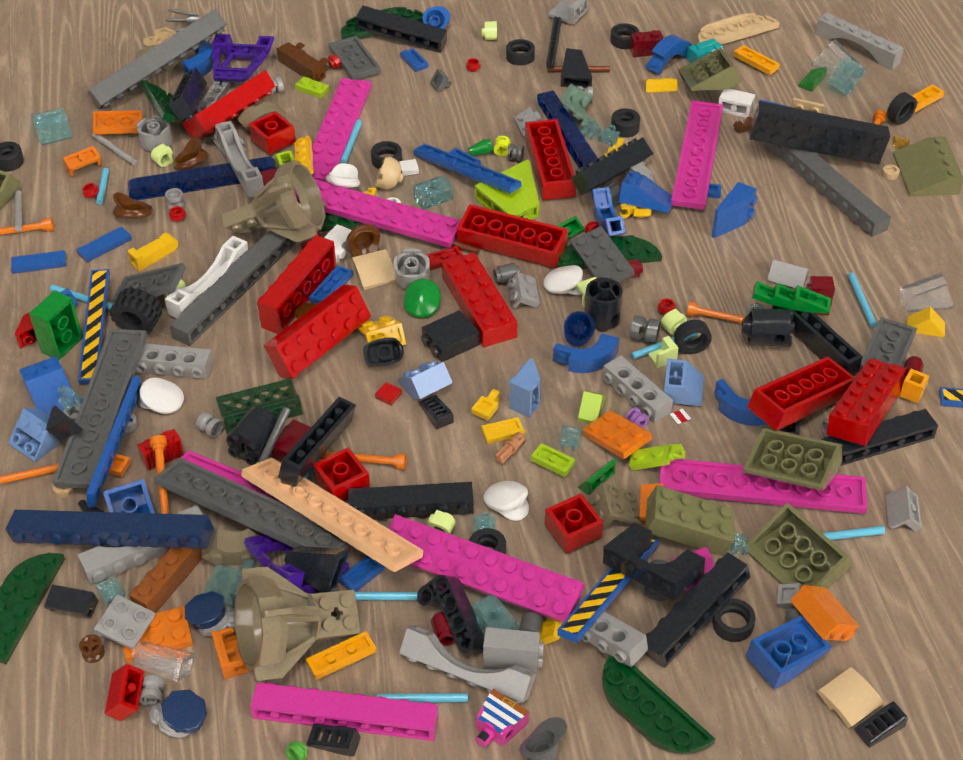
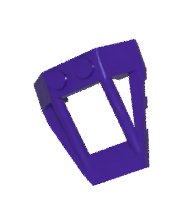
[212,34,275,82]
[244,535,349,594]

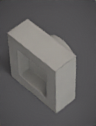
[777,583,802,608]

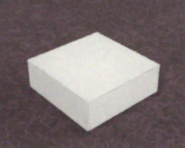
[399,159,419,176]

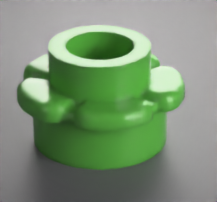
[285,741,307,760]

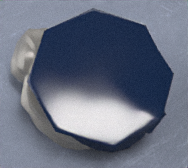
[185,591,235,637]
[149,689,207,738]

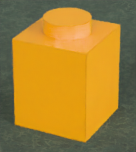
[900,369,929,404]

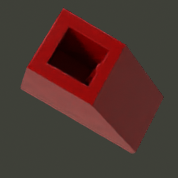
[14,312,38,349]

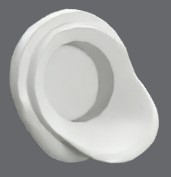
[326,163,360,189]
[543,265,584,295]
[138,378,184,414]
[484,481,529,521]

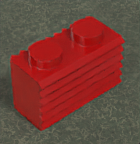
[137,429,184,471]
[105,664,145,721]

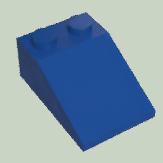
[619,171,672,213]
[711,182,758,238]
[19,356,79,416]
[103,479,155,547]
[746,615,832,689]

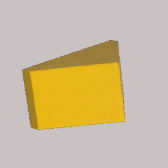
[907,306,945,337]

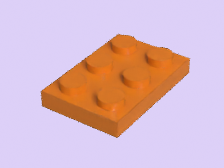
[93,110,143,135]
[582,410,652,459]
[123,606,193,663]

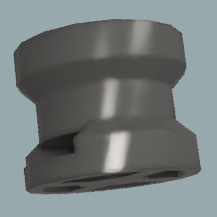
[508,143,524,162]

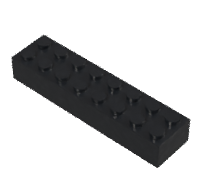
[749,101,890,165]

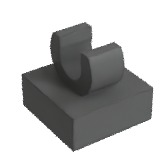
[430,69,451,92]

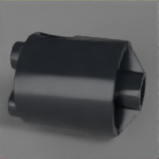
[584,277,623,332]
[742,308,795,347]
[226,407,282,466]

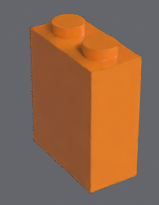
[790,585,859,641]

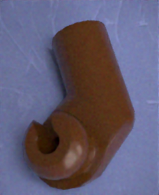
[733,117,752,132]

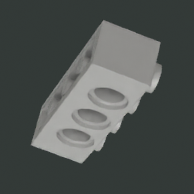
[135,344,213,379]
[603,356,673,423]
[576,598,648,667]

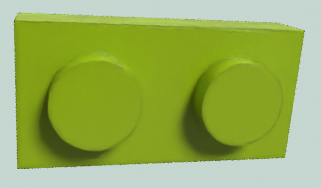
[295,76,330,99]
[531,443,576,477]

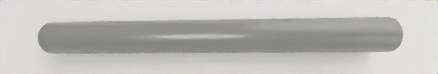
[92,134,137,166]
[15,190,22,231]

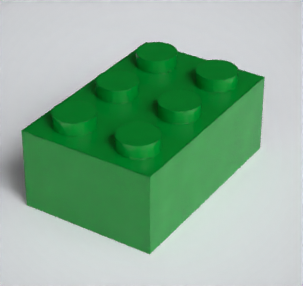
[29,290,83,361]

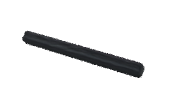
[546,16,562,68]

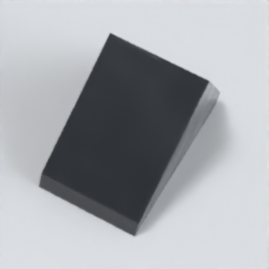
[46,405,83,441]

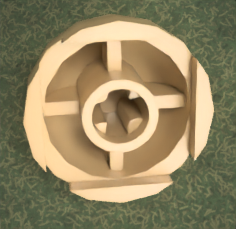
[375,155,404,190]

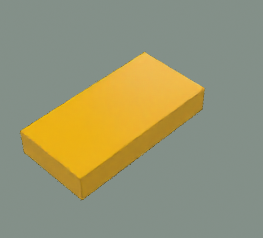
[481,417,525,444]

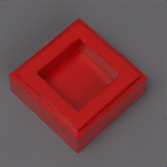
[375,382,402,406]

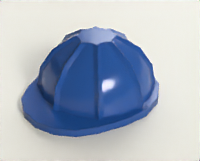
[423,6,450,29]

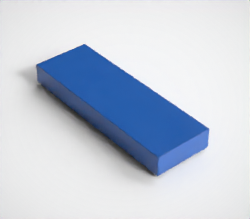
[76,226,132,263]
[11,250,67,273]
[309,265,354,303]

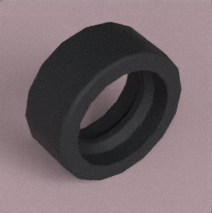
[610,23,639,49]
[506,39,535,65]
[887,92,917,125]
[371,141,402,169]
[674,319,712,354]
[712,598,756,642]

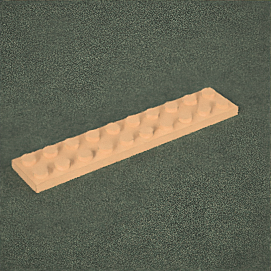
[241,457,424,572]

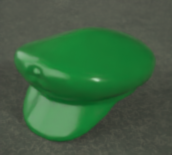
[404,279,441,319]

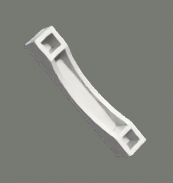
[165,236,249,319]

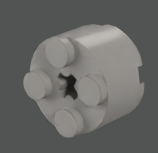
[137,116,173,151]
[393,248,430,289]

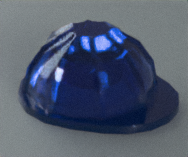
[564,311,595,347]

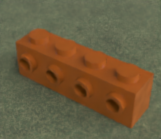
[129,548,203,613]

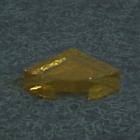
[892,136,910,150]

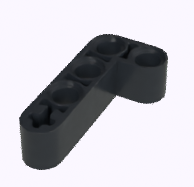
[417,575,485,654]

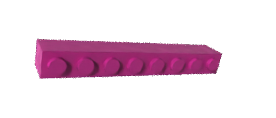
[250,682,439,741]

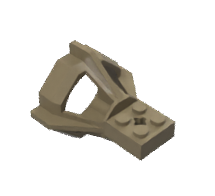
[222,160,327,243]
[233,567,361,682]

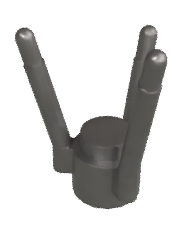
[166,8,199,33]

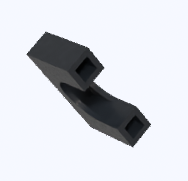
[603,523,705,601]

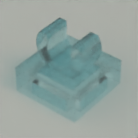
[581,119,601,140]
[598,124,620,146]
[57,385,83,411]
[560,425,582,451]
[474,513,496,532]

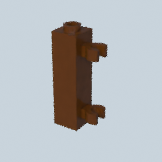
[277,42,330,82]

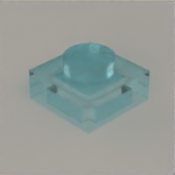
[96,576,125,606]

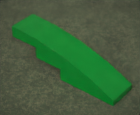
[752,281,831,314]

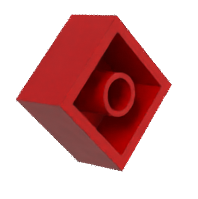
[249,111,296,155]
[313,447,370,501]
[545,493,603,554]

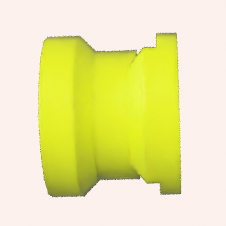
[494,136,511,157]

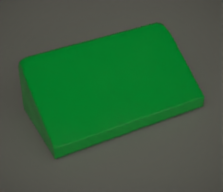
[798,67,827,92]
[557,216,585,239]
[578,459,616,495]

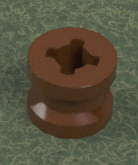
[79,635,105,663]

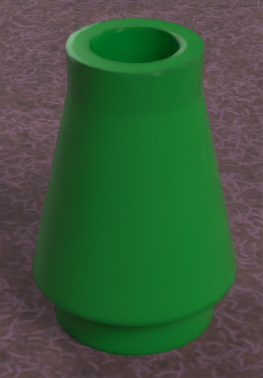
[468,138,494,156]

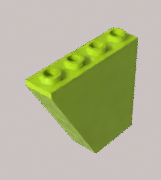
[475,159,540,220]

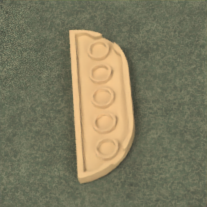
[698,13,779,45]

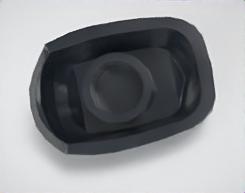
[363,337,404,366]

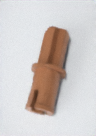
[495,432,526,463]

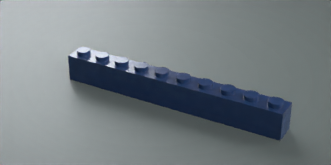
[5,510,214,549]

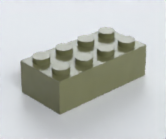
[645,485,735,556]

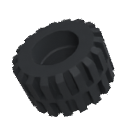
[110,287,162,335]

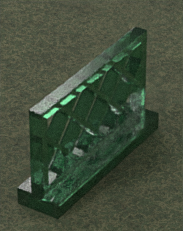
[216,378,303,434]

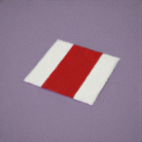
[670,409,691,424]

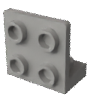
[548,0,588,25]
[94,595,155,649]

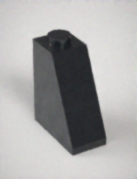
[561,48,592,88]
[284,546,349,593]

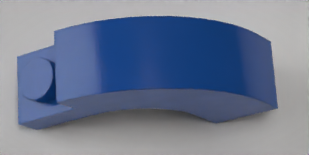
[645,35,692,75]
[182,42,213,76]
[591,187,626,237]
[553,333,619,373]
[714,379,768,426]

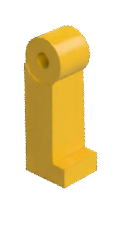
[127,233,178,272]

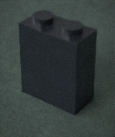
[421,310,480,362]

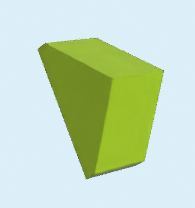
[578,391,606,423]

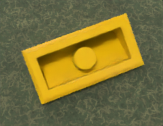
[644,78,677,93]

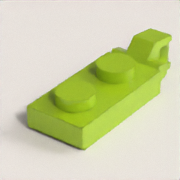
[629,444,685,471]

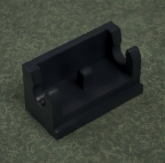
[44,584,99,618]

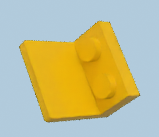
[358,315,406,345]

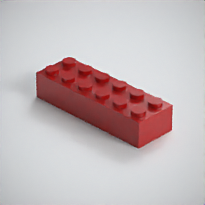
[182,70,276,139]
[525,119,576,200]
[456,204,568,268]
[257,235,337,334]
[441,252,518,348]
[263,285,372,379]
[747,356,855,431]
[827,359,907,446]

